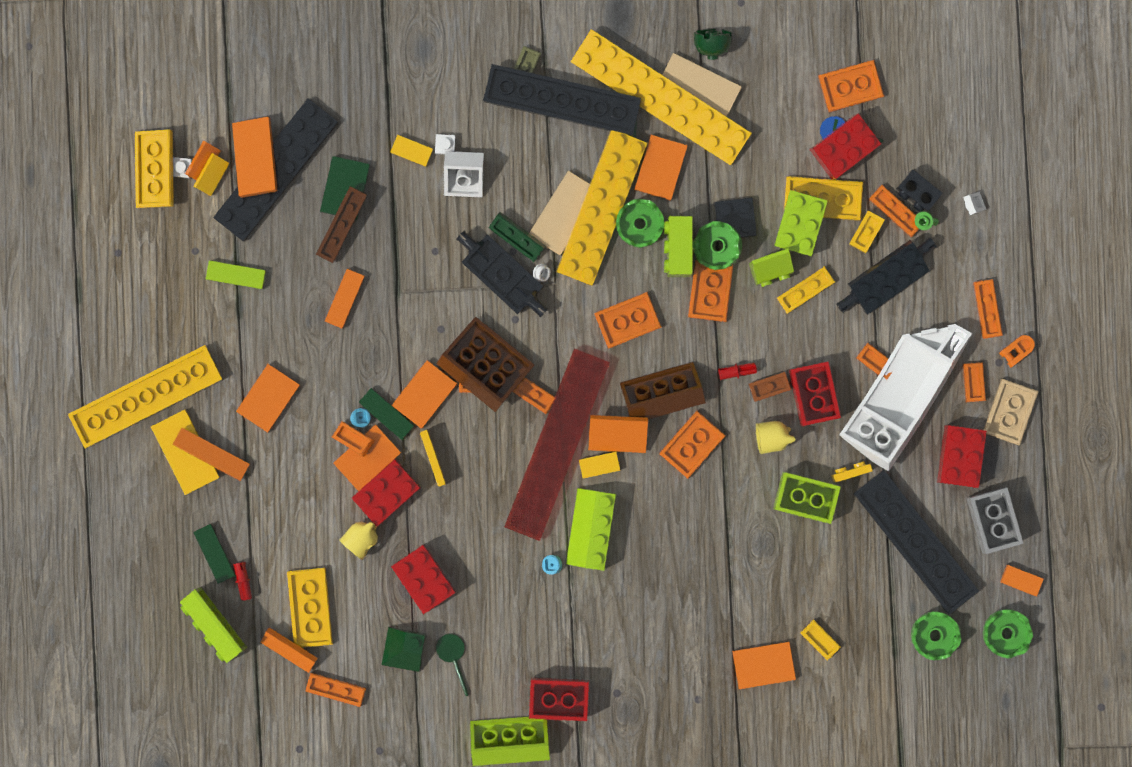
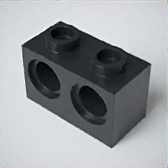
[896,169,943,212]

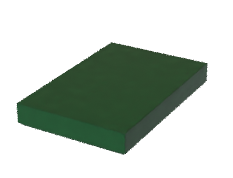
[320,156,370,221]

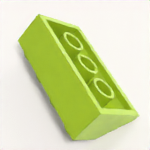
[566,488,616,571]
[180,587,248,663]
[470,717,550,766]

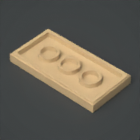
[663,53,742,116]
[529,171,590,256]

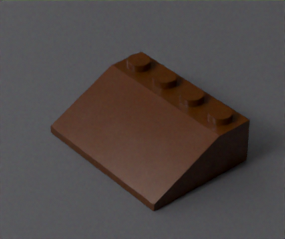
[436,316,535,413]

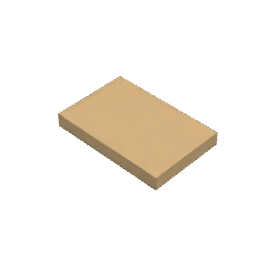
[983,379,1039,446]

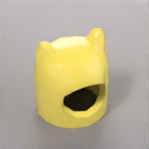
[756,421,796,454]
[339,521,378,560]

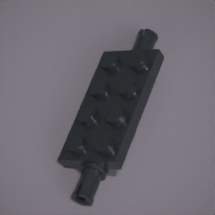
[456,230,548,318]
[836,237,937,315]

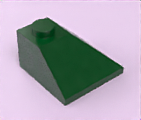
[381,627,426,672]

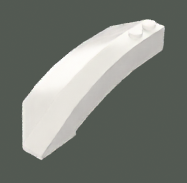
[840,324,972,471]

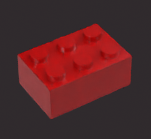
[809,113,881,180]
[789,361,841,426]
[937,425,986,488]
[351,459,421,527]
[391,544,456,615]
[529,677,589,721]

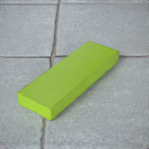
[206,261,266,290]

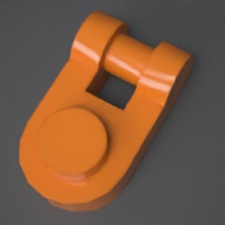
[999,335,1035,368]

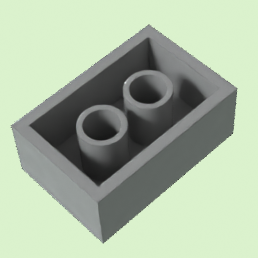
[966,487,1023,554]

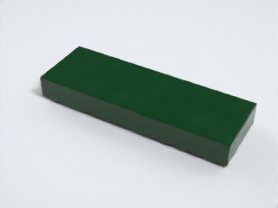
[488,212,546,262]
[359,388,414,440]
[193,524,236,584]

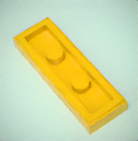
[777,266,835,314]
[420,430,446,487]

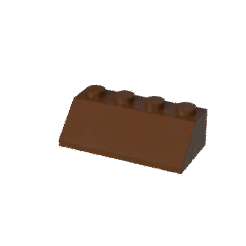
[620,362,706,420]

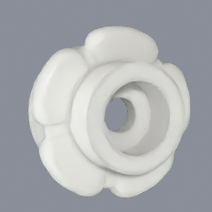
[533,263,551,282]

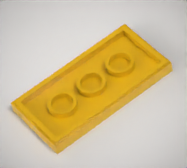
[135,130,174,208]
[784,176,863,221]
[151,409,220,495]
[287,568,333,648]

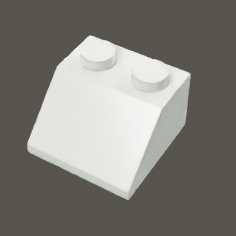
[444,151,484,197]

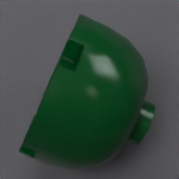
[694,29,732,60]

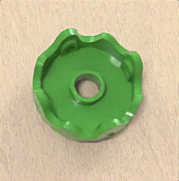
[616,199,664,248]
[692,221,742,270]
[983,609,1033,658]
[911,611,961,661]

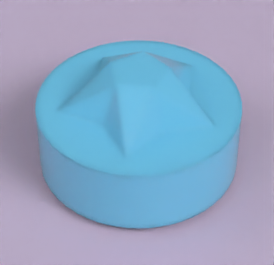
[350,408,371,428]
[542,555,562,574]

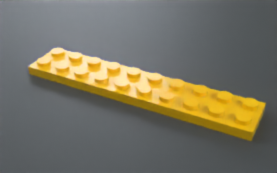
[571,29,752,165]

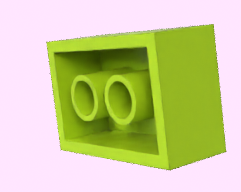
[774,190,828,256]
[664,216,692,277]
[773,472,841,524]

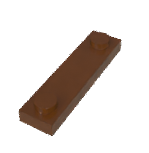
[316,186,368,263]

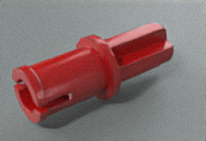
[718,362,757,380]
[233,562,252,601]

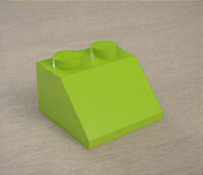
[749,249,794,287]

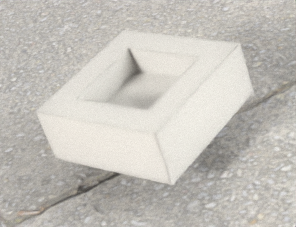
[435,134,455,155]
[173,157,192,179]
[963,192,986,215]

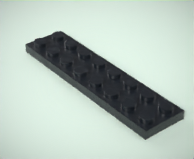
[483,64,641,136]
[213,98,339,242]
[853,470,979,615]

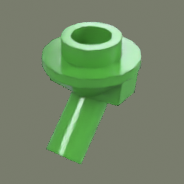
[914,211,939,230]

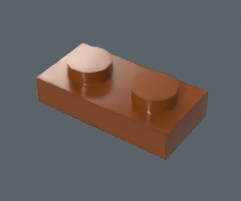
[748,372,791,402]

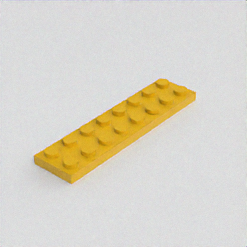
[556,131,647,286]
[68,345,223,449]

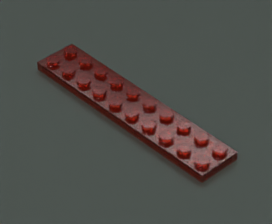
[504,348,610,541]

